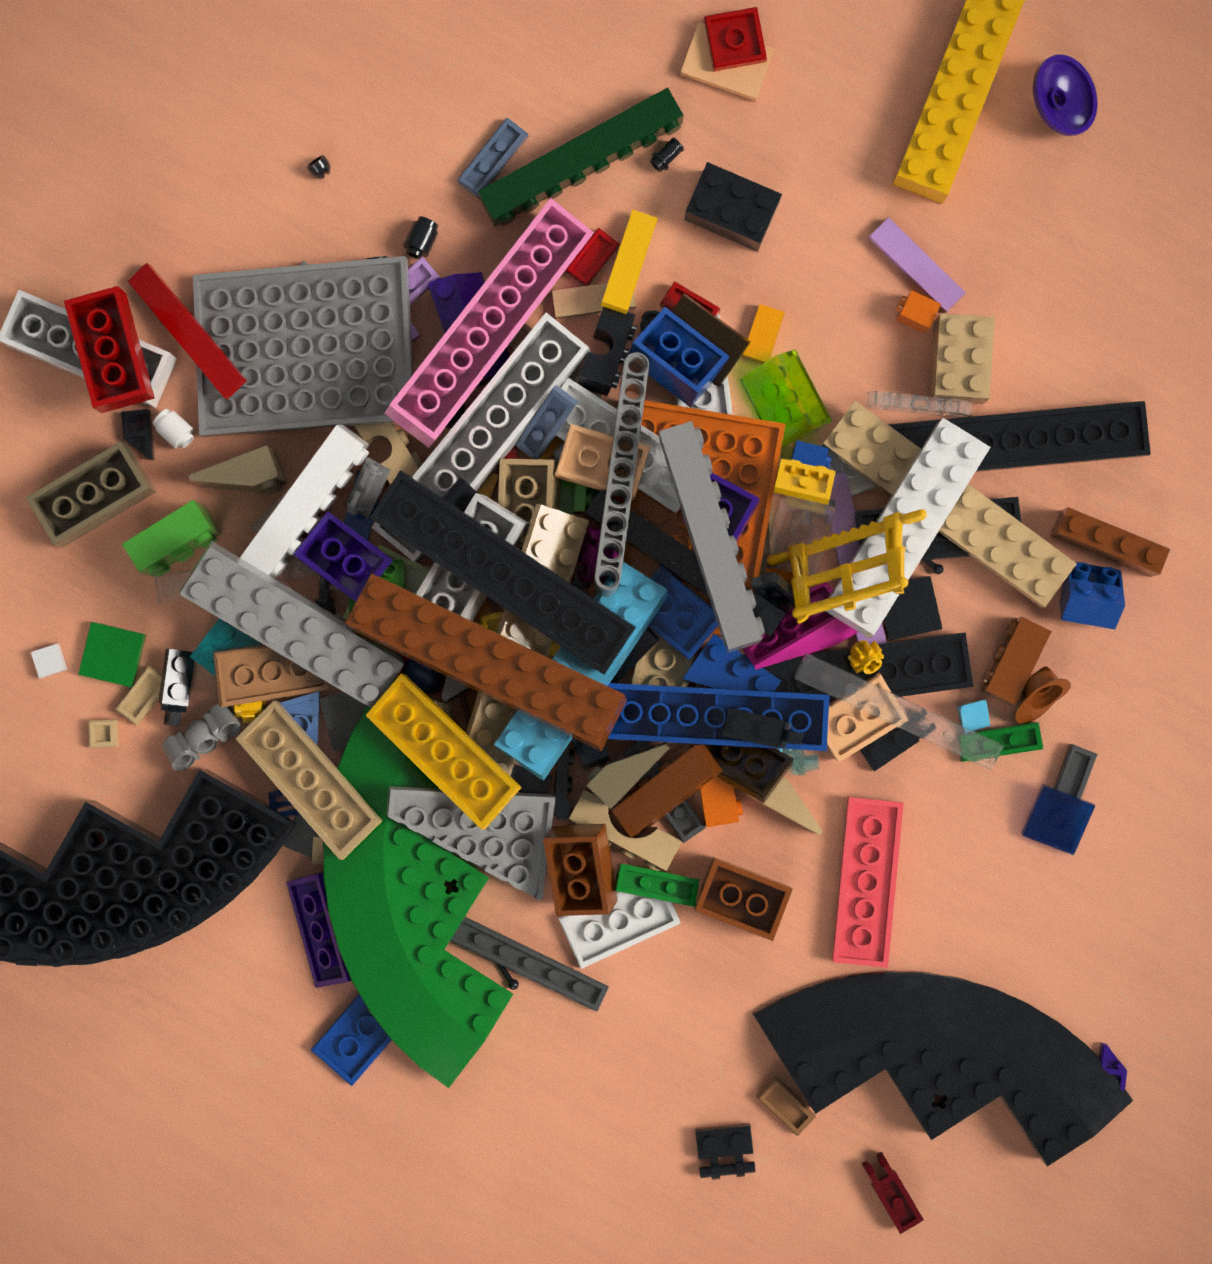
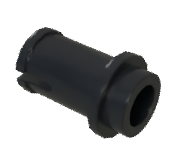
[650,138,684,172]

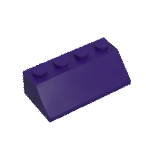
[428,272,510,388]
[286,871,351,988]

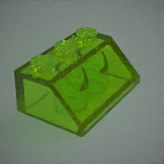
[739,349,832,449]

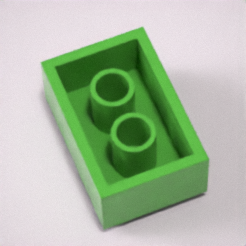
[122,500,222,577]

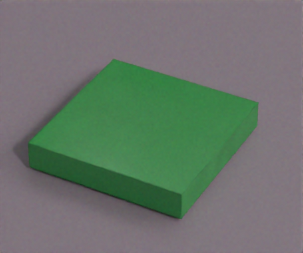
[78,622,146,687]

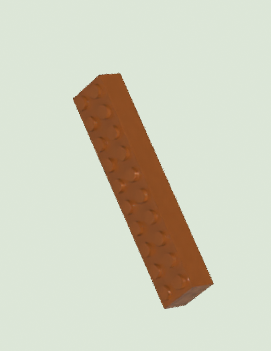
[345,573,627,751]

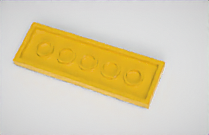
[366,674,522,830]

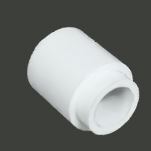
[153,409,194,449]

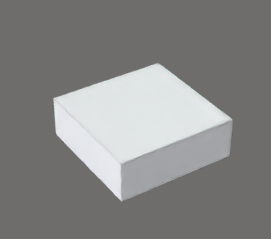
[31,644,68,678]

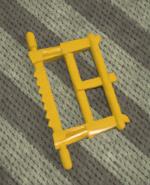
[767,509,927,624]

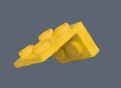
[773,459,836,505]

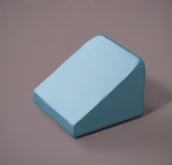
[956,699,990,733]

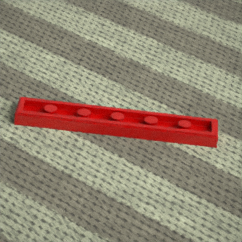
[128,263,247,399]

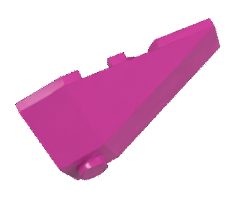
[743,582,858,669]

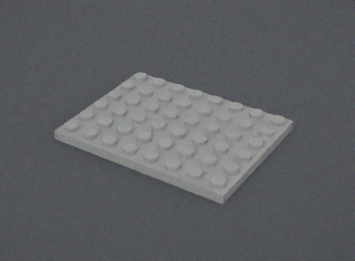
[193,256,413,437]

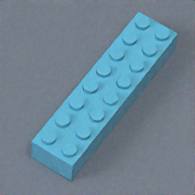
[494,562,667,781]

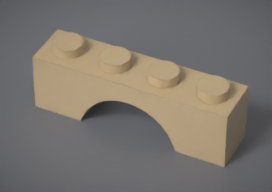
[569,789,682,871]

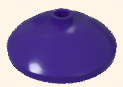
[1033,54,1098,136]

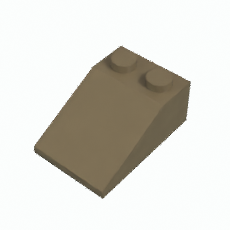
[189,445,288,494]
[587,742,670,809]

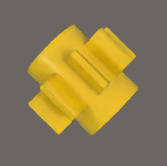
[848,640,884,674]
[234,700,266,723]

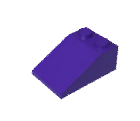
[293,511,393,602]

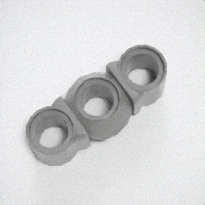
[162,704,241,771]

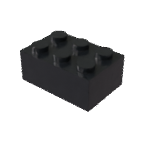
[684,162,782,251]

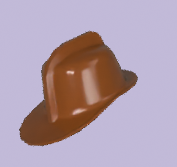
[1015,666,1071,724]

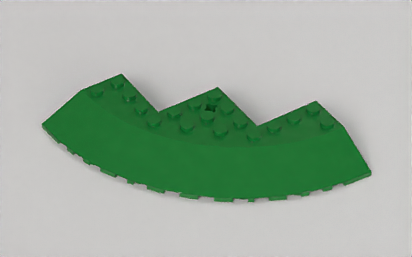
[323,706,513,1088]

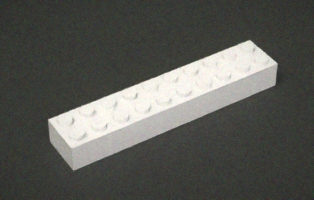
[372,313,591,563]

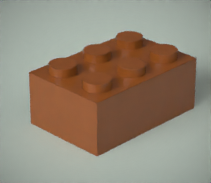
[543,824,618,916]
[693,856,793,941]

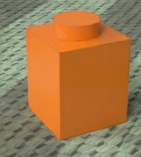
[895,290,941,334]

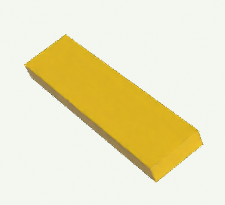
[601,209,658,314]

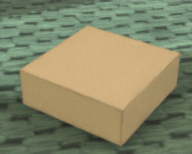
[88,719,119,748]

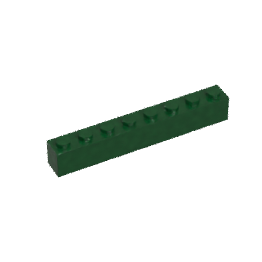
[478,87,684,226]

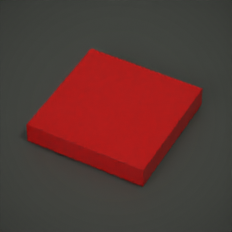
[704,7,767,72]

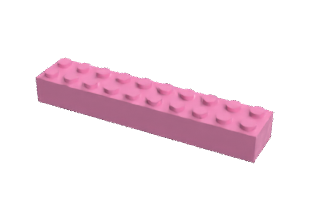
[384,198,594,448]

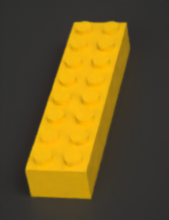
[892,0,1025,204]

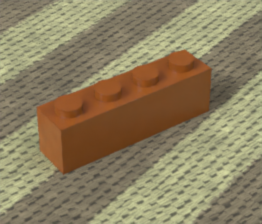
[1050,507,1170,577]
[612,744,723,838]

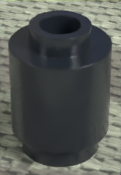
[403,216,438,259]

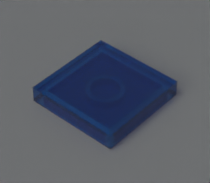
[1021,784,1095,855]

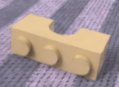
[354,422,423,485]

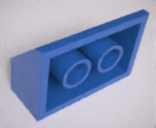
[627,307,730,408]

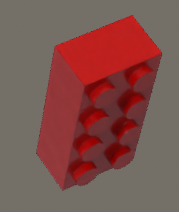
[64,286,155,413]

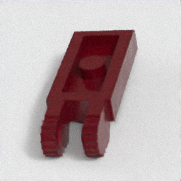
[861,1152,924,1234]

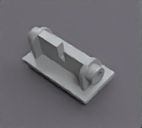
[345,457,391,518]

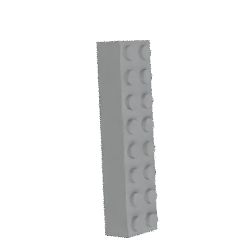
[659,421,765,653]
[180,541,404,708]

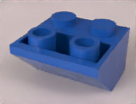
[1060,562,1125,630]

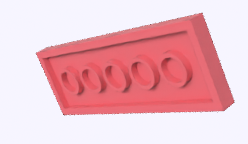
[832,797,904,968]

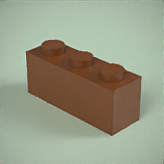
[980,617,1052,705]

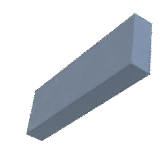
[457,118,529,199]
[515,385,578,459]

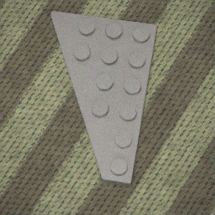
[386,786,556,900]

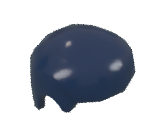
[402,659,446,695]

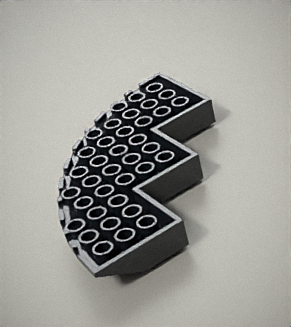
[0,769,296,967]
[753,971,1133,1167]

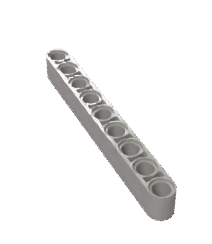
[593,352,649,597]

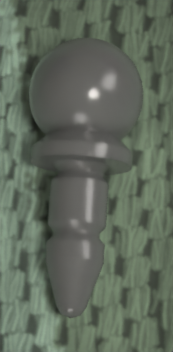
[315,577,336,615]

